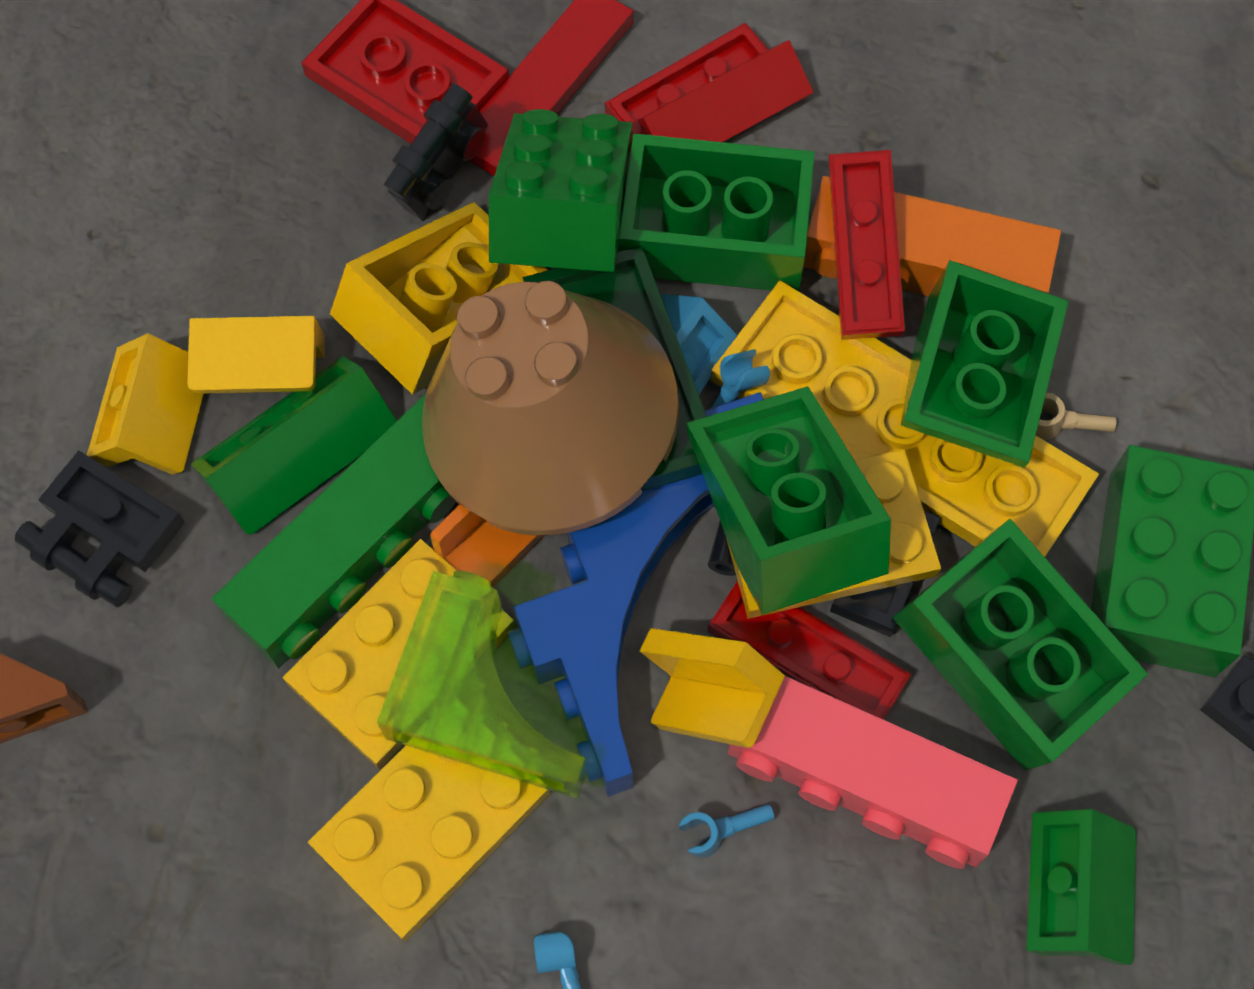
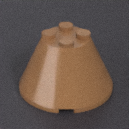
[422,281,679,535]

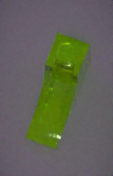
[377,570,587,799]

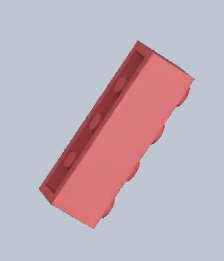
[727,676,1018,869]

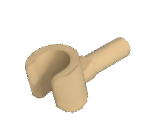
[1036,392,1116,440]

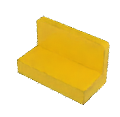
[187,316,325,394]
[87,333,203,475]
[640,628,785,748]

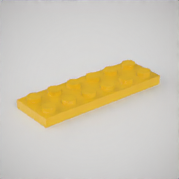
[710,280,1099,557]

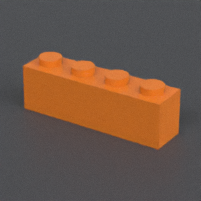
[803,176,1061,296]

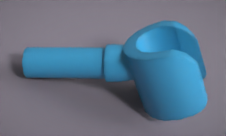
[710,349,770,409]
[679,804,774,858]
[534,932,582,989]

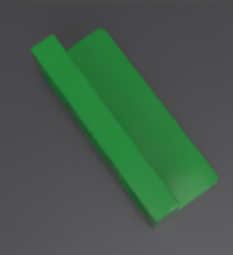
[191,356,397,535]

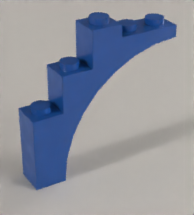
[507,392,764,797]

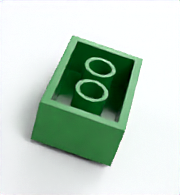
[489,109,632,272]
[619,133,815,291]
[1091,445,1254,678]
[892,519,1148,771]

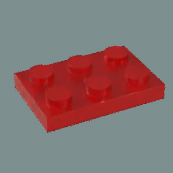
[301,0,509,144]

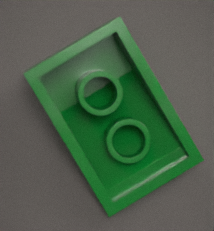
[901,260,1069,468]
[686,386,891,615]

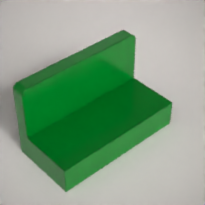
[1026,809,1136,965]

